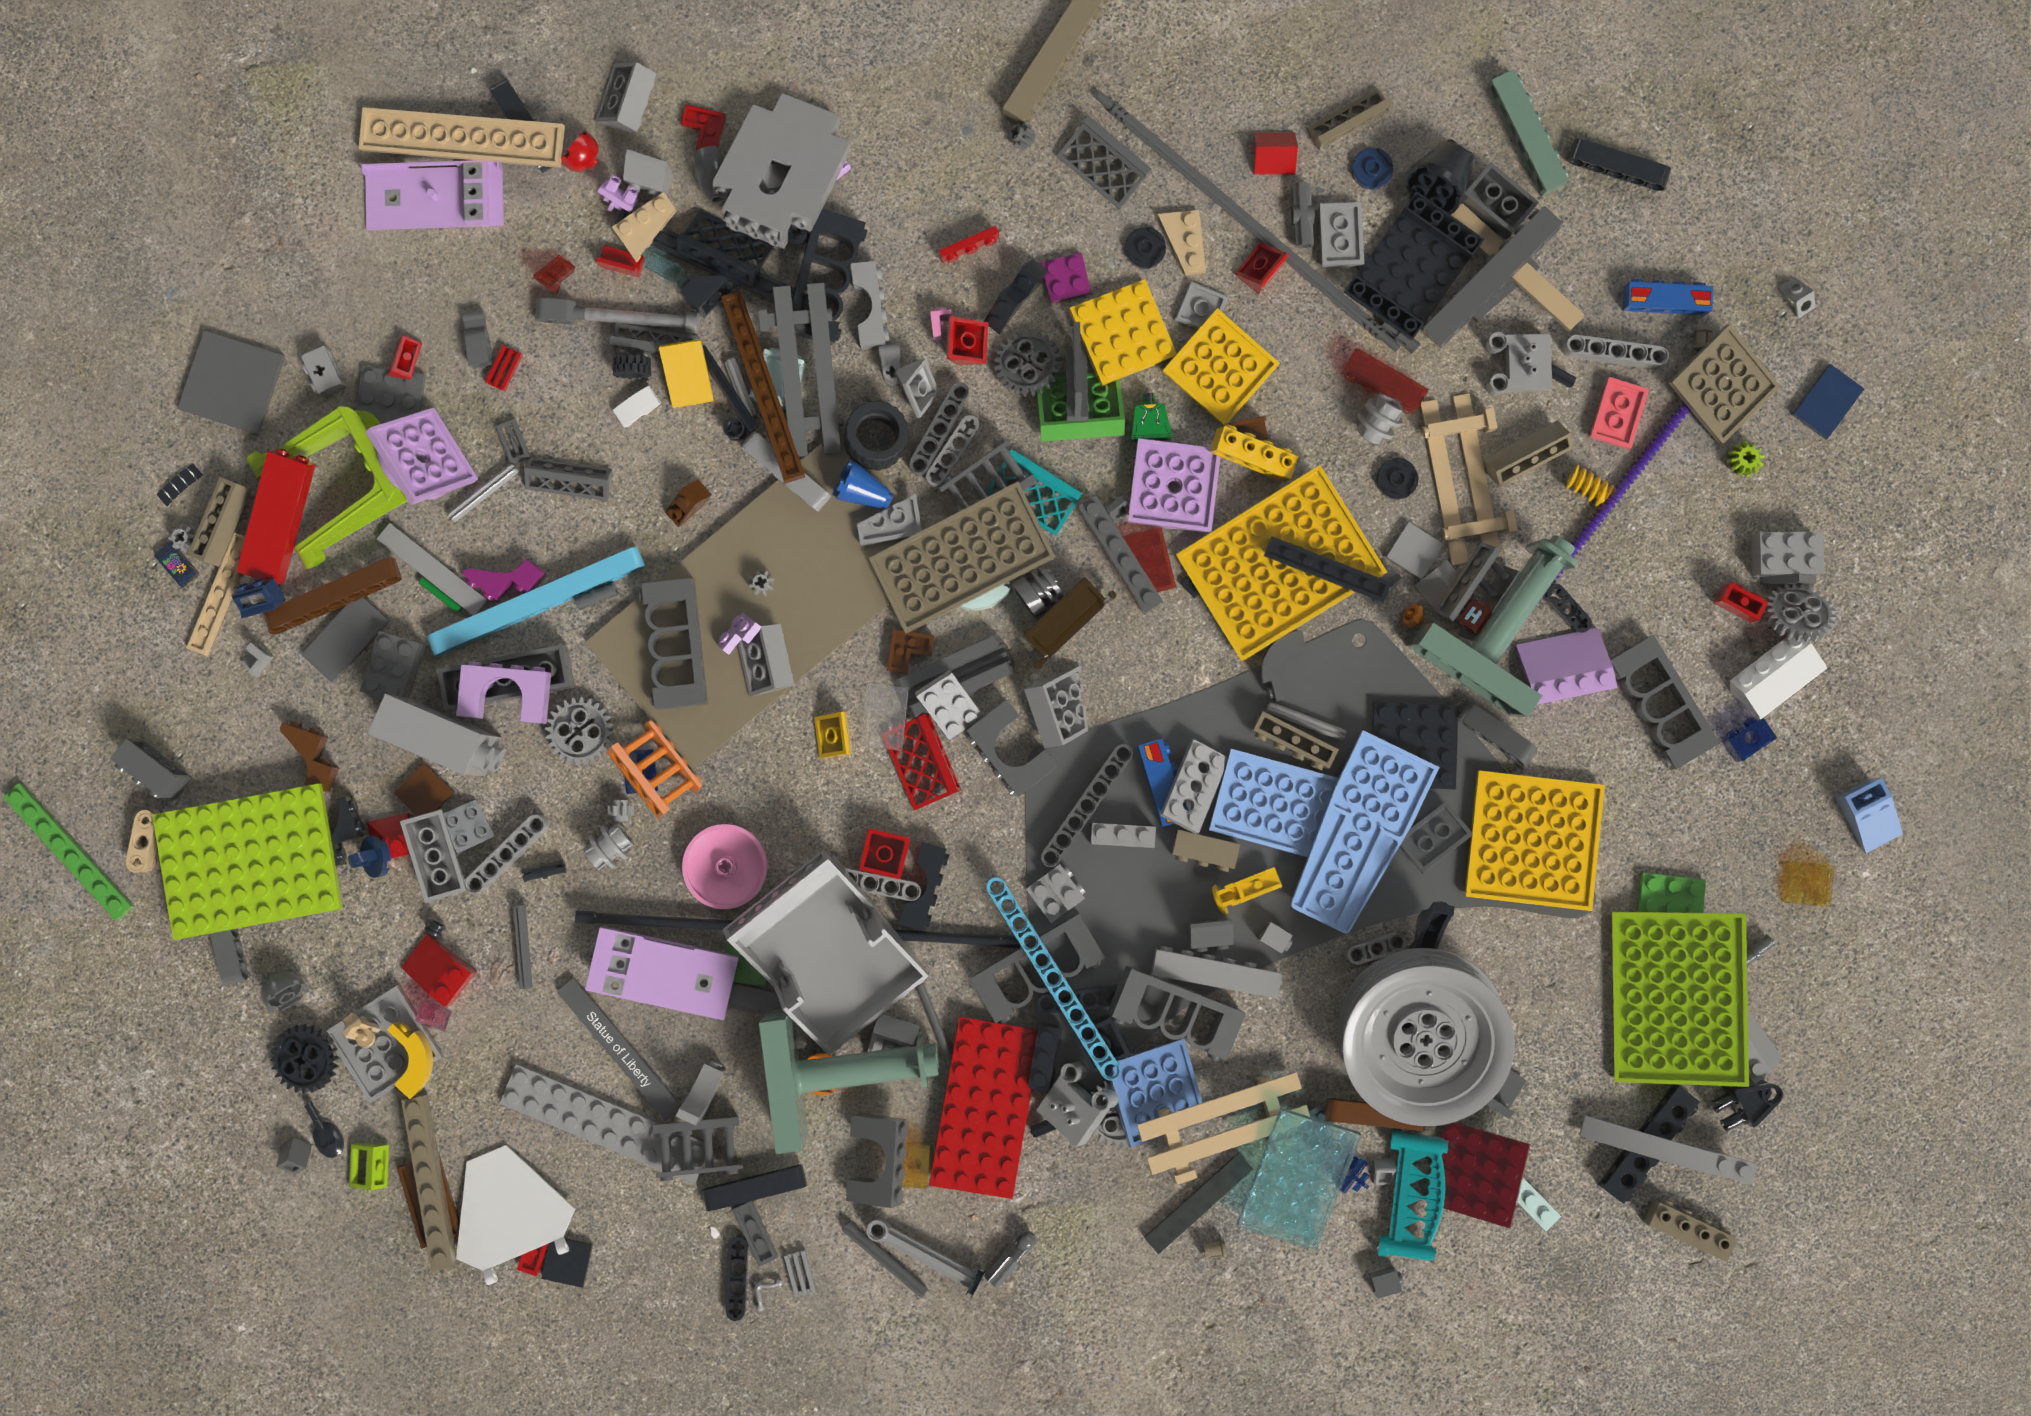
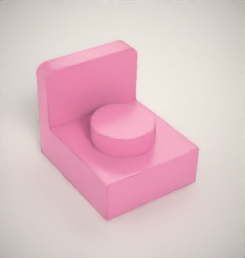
[930,307,952,341]

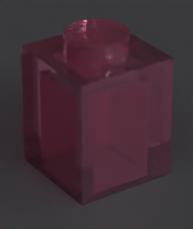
[415,1001,452,1032]

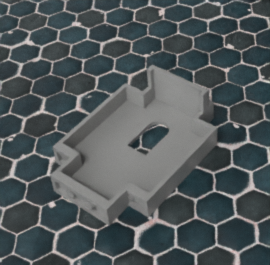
[713,93,850,249]

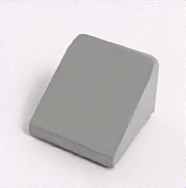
[1373,1158,1397,1185]

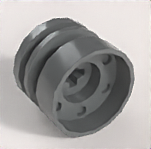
[1010,565,1064,618]

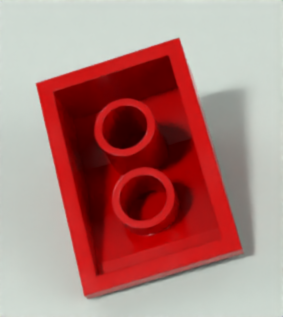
[401,933,478,1007]

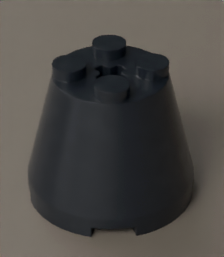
[1403,139,1475,215]

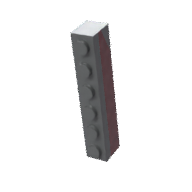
[1078,496,1163,615]

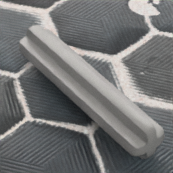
[725,358,757,417]

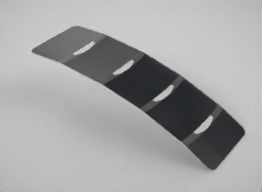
[157,464,203,506]

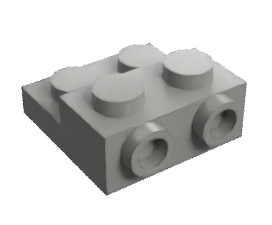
[1026,864,1085,923]

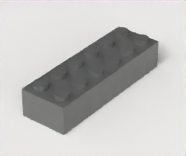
[437,644,575,712]

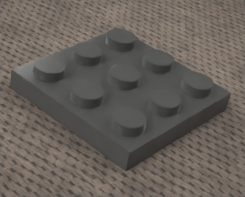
[356,366,426,424]

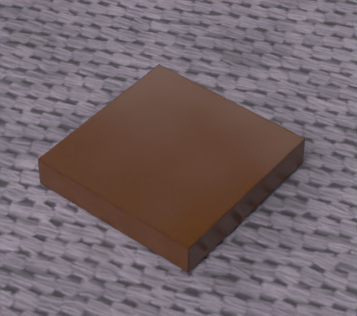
[394,763,455,816]

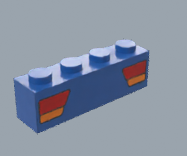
[1623,279,1713,316]
[1137,738,1189,827]

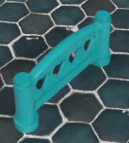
[1378,1128,1449,1261]

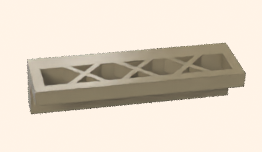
[1307,88,1394,150]

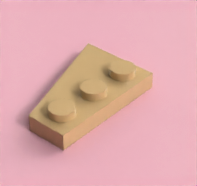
[612,192,676,263]
[1157,210,1206,275]

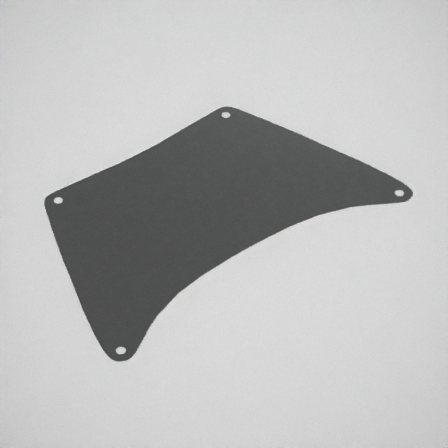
[1025,620,1596,1096]

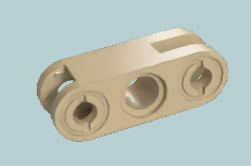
[126,810,160,873]

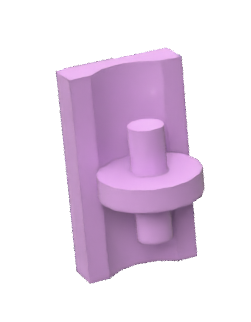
[597,174,639,213]

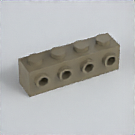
[1484,421,1573,487]
[187,477,251,567]
[1251,711,1339,771]
[1643,1198,1737,1262]

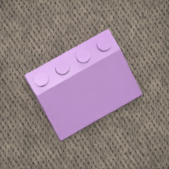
[1515,628,1617,705]

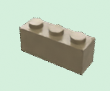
[1171,830,1240,872]

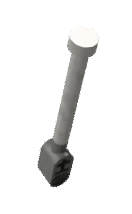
[535,298,700,334]

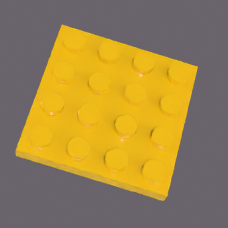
[1069,279,1177,386]
[1162,308,1280,426]

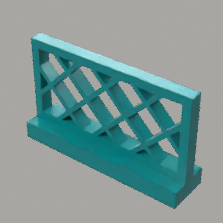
[986,449,1083,536]

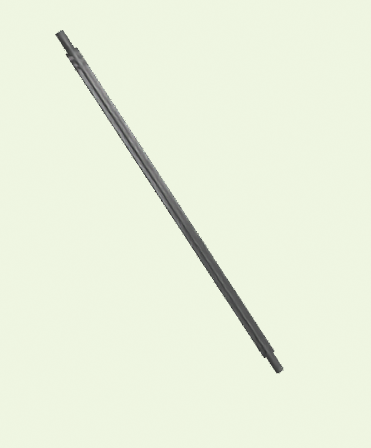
[1096,92,1401,352]

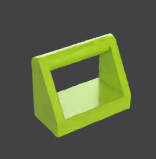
[349,1143,389,1190]

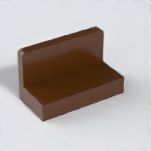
[1224,415,1268,441]

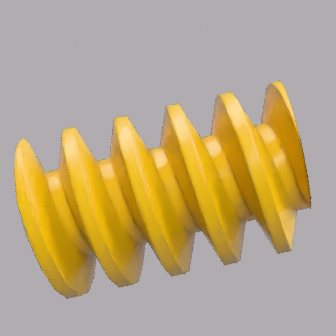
[1566,464,1614,507]

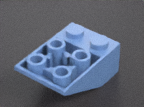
[1835,778,1903,853]

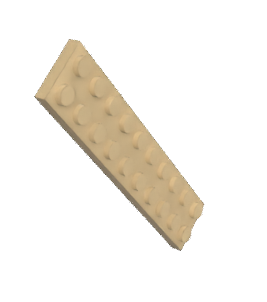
[359,107,565,168]

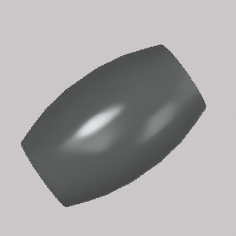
[694,146,726,202]

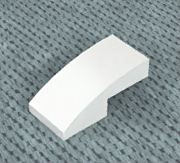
[613,386,661,427]

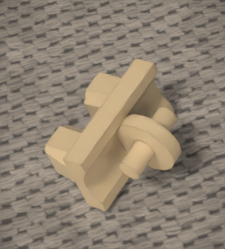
[342,1013,380,1048]

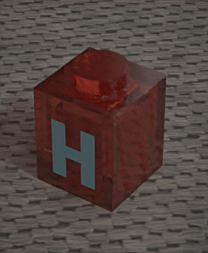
[1458,599,1492,635]

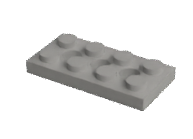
[1160,739,1228,834]

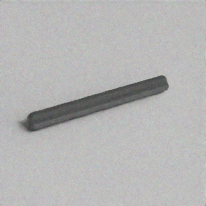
[842,1221,928,1297]

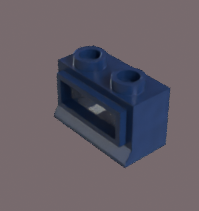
[231,578,286,619]

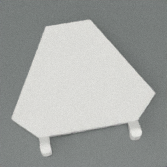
[456,1145,576,1285]

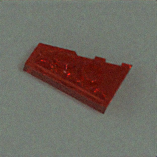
[1122,527,1177,593]

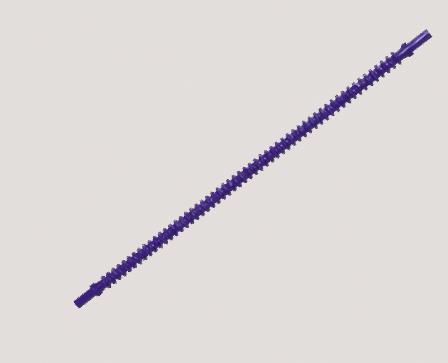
[1533,401,1689,611]

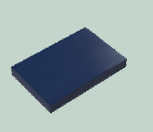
[1792,364,1864,440]

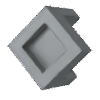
[241,642,274,676]

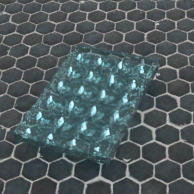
[1236,1108,1362,1250]

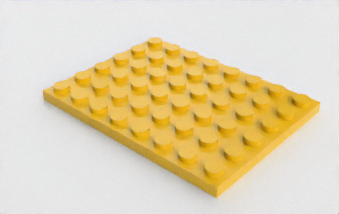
[1176,465,1387,661]

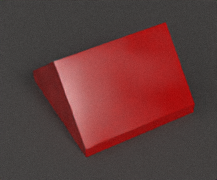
[1253,132,1298,175]
[1234,242,1289,295]
[946,316,989,365]

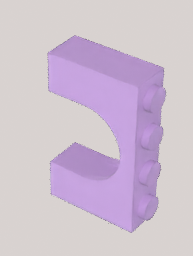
[456,661,551,724]

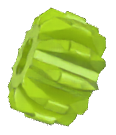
[1727,441,1765,477]

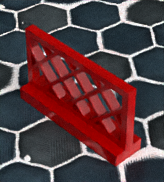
[881,713,962,811]

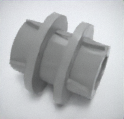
[1357,394,1403,445]
[583,823,634,870]

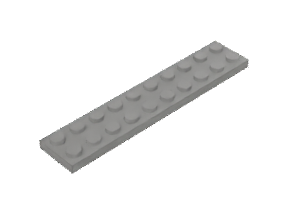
[499,1063,705,1185]

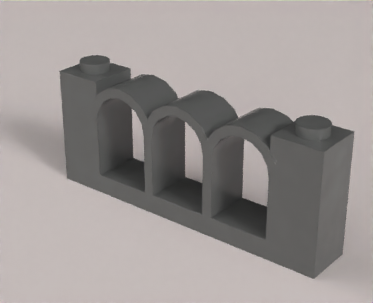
[639,578,708,710]
[1610,635,1720,770]
[970,913,1105,1023]
[1107,965,1246,1061]

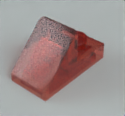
[533,255,575,293]

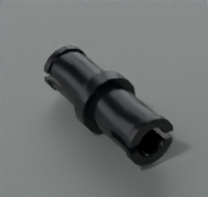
[521,860,567,882]

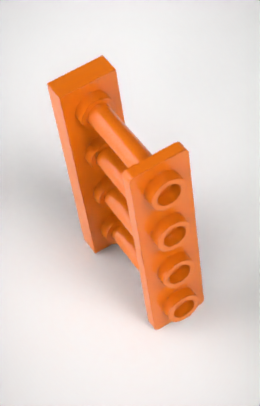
[606,720,702,819]

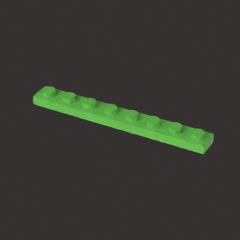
[2,783,134,921]

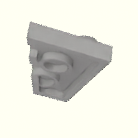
[857,493,922,546]

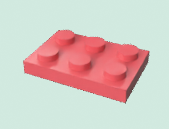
[1589,377,1649,450]

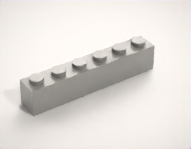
[1151,946,1282,999]

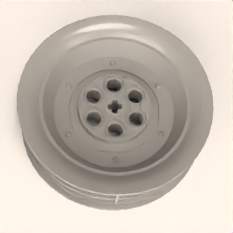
[1338,948,1515,1126]

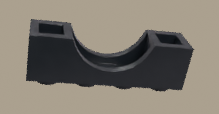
[899,842,950,931]

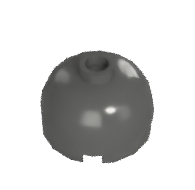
[261,971,307,1012]

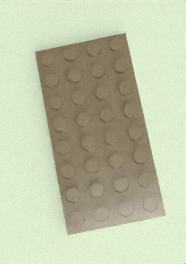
[869,482,1056,634]

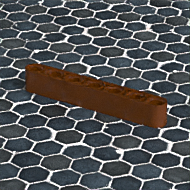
[263,558,402,635]

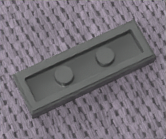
[732,1201,779,1267]

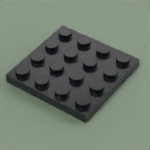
[1372,702,1458,790]

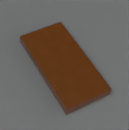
[397,1154,460,1249]

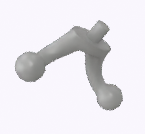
[753,1278,783,1312]

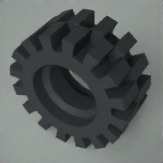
[613,355,651,379]

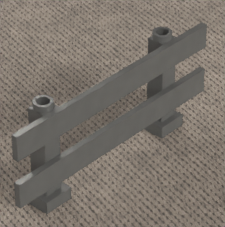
[758,283,843,457]

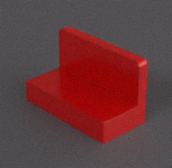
[595,245,645,278]

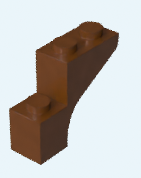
[280,720,339,792]

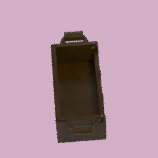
[1023,577,1116,670]

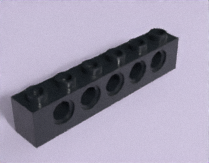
[1598,1084,1700,1204]

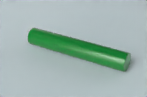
[419,577,463,613]

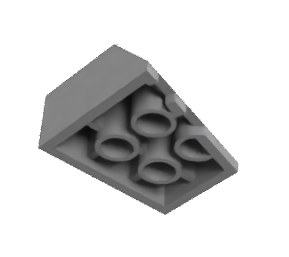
[1024,665,1088,748]

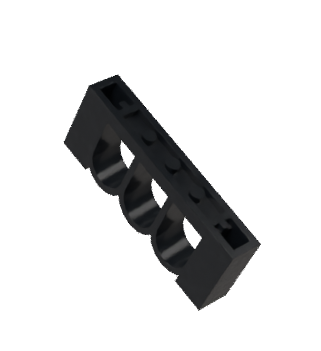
[792,209,867,346]

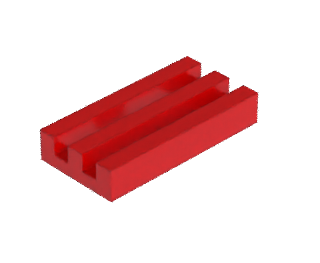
[485,345,523,392]

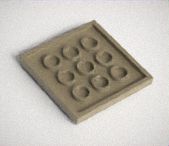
[1668,324,1780,444]

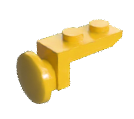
[1212,867,1283,915]

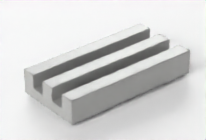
[784,1249,816,1298]

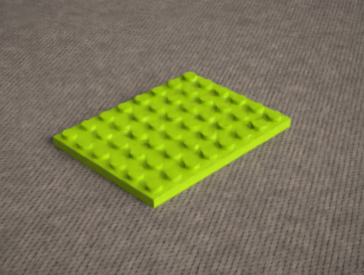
[152,784,343,940]
[1612,912,1749,1087]

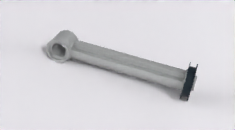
[866,1217,986,1298]

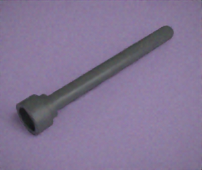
[916,983,952,1075]

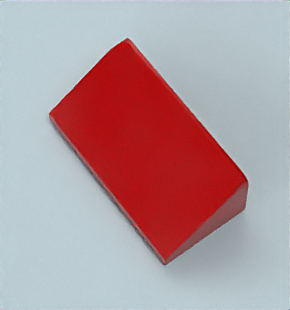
[387,334,422,380]

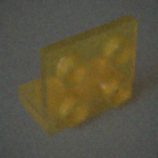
[1782,861,1835,907]

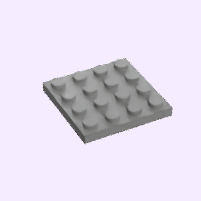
[325,985,443,1104]

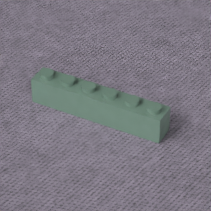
[1487,69,1569,197]

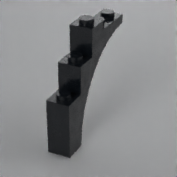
[1402,901,1455,1028]

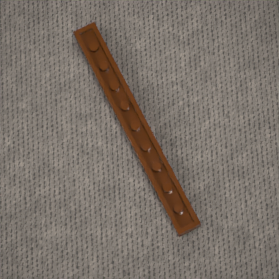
[721,291,805,484]

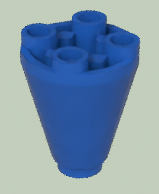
[832,460,894,509]

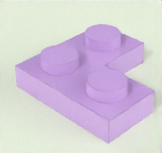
[716,612,762,655]

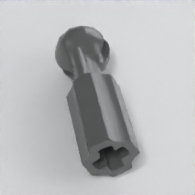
[984,1230,1036,1288]

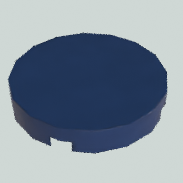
[1351,148,1393,190]

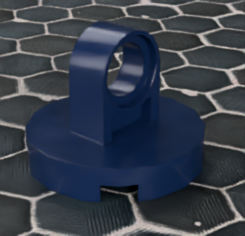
[347,835,391,878]

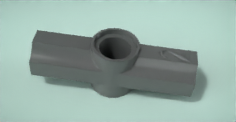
[1291,182,1315,249]

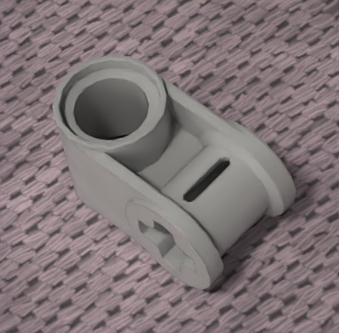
[879,344,902,386]

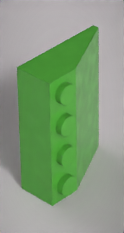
[1037,373,1125,442]

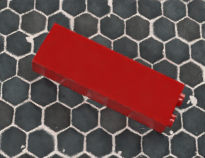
[236,448,316,585]

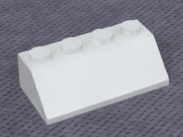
[1730,636,1827,720]

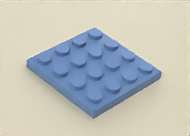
[1106,1038,1208,1148]

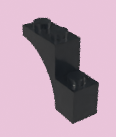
[983,259,1049,335]
[331,796,365,868]

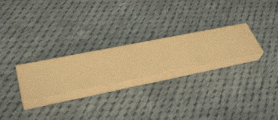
[186,532,245,656]

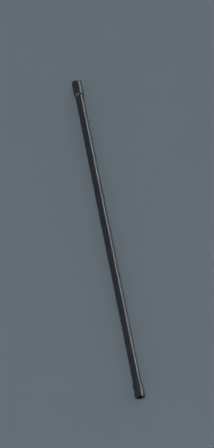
[575,910,1020,949]

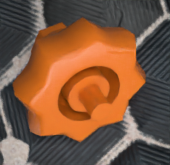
[1402,603,1425,628]

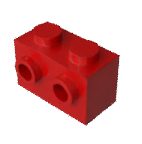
[1713,582,1768,623]

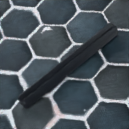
[702,345,758,433]

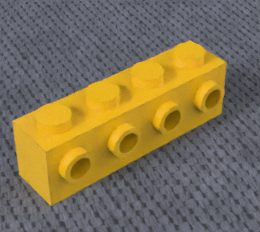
[1209,425,1299,482]

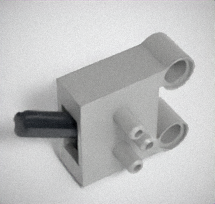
[1484,332,1576,396]
[1030,1061,1118,1147]

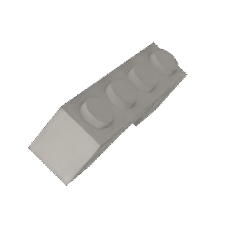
[851,261,890,350]

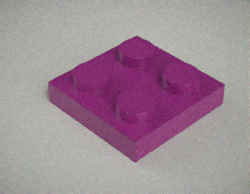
[1041,253,1091,304]

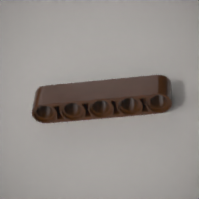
[1325,1098,1425,1131]

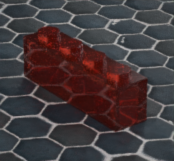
[1341,348,1429,415]

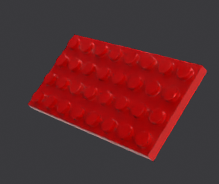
[929,1016,1038,1199]

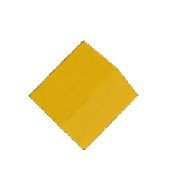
[814,712,852,759]

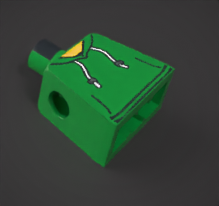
[1131,393,1172,442]

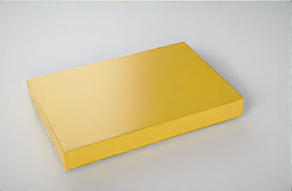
[659,339,714,408]

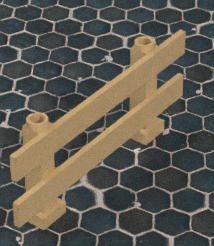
[1420,393,1518,566]
[1137,1072,1311,1185]

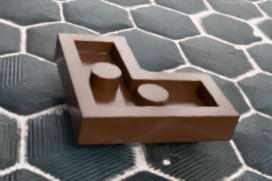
[886,629,935,674]

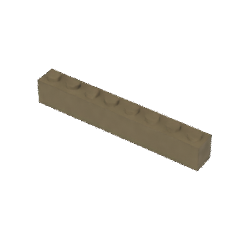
[1003,0,1110,124]
[401,1094,458,1272]

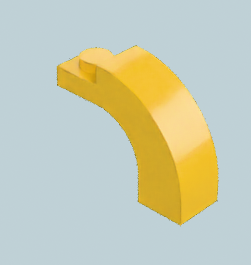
[387,1022,433,1099]

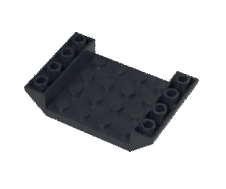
[1344,191,1485,341]

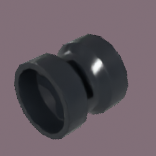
[723,417,747,442]

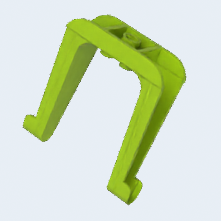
[246,406,408,569]

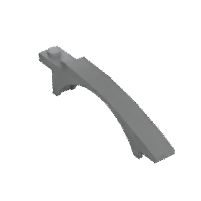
[1579,1115,1757,1185]

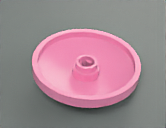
[682,824,768,909]

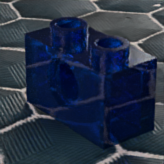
[1721,716,1777,762]

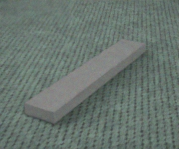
[377,523,489,616]

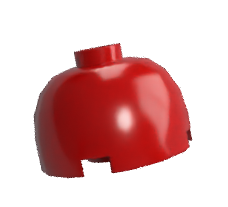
[561,130,599,173]

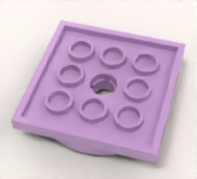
[366,408,478,505]
[1128,438,1221,533]

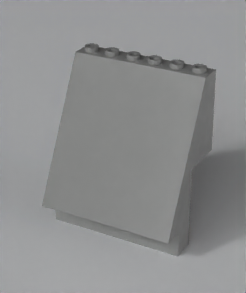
[723,849,929,1055]

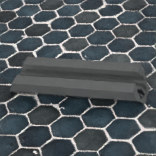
[896,635,1014,719]

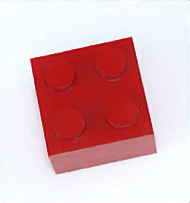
[859,828,911,879]

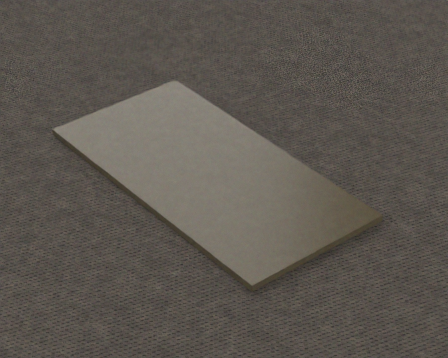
[585,427,927,770]

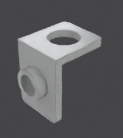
[1779,278,1815,318]

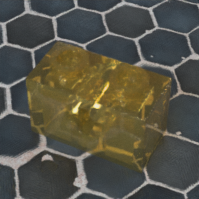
[902,1141,931,1189]

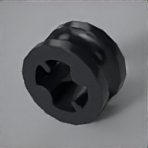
[424,919,446,937]

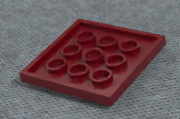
[1426,1122,1531,1229]

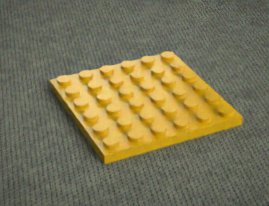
[1464,771,1605,911]

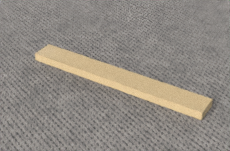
[1451,204,1585,332]

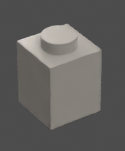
[1258,921,1293,953]

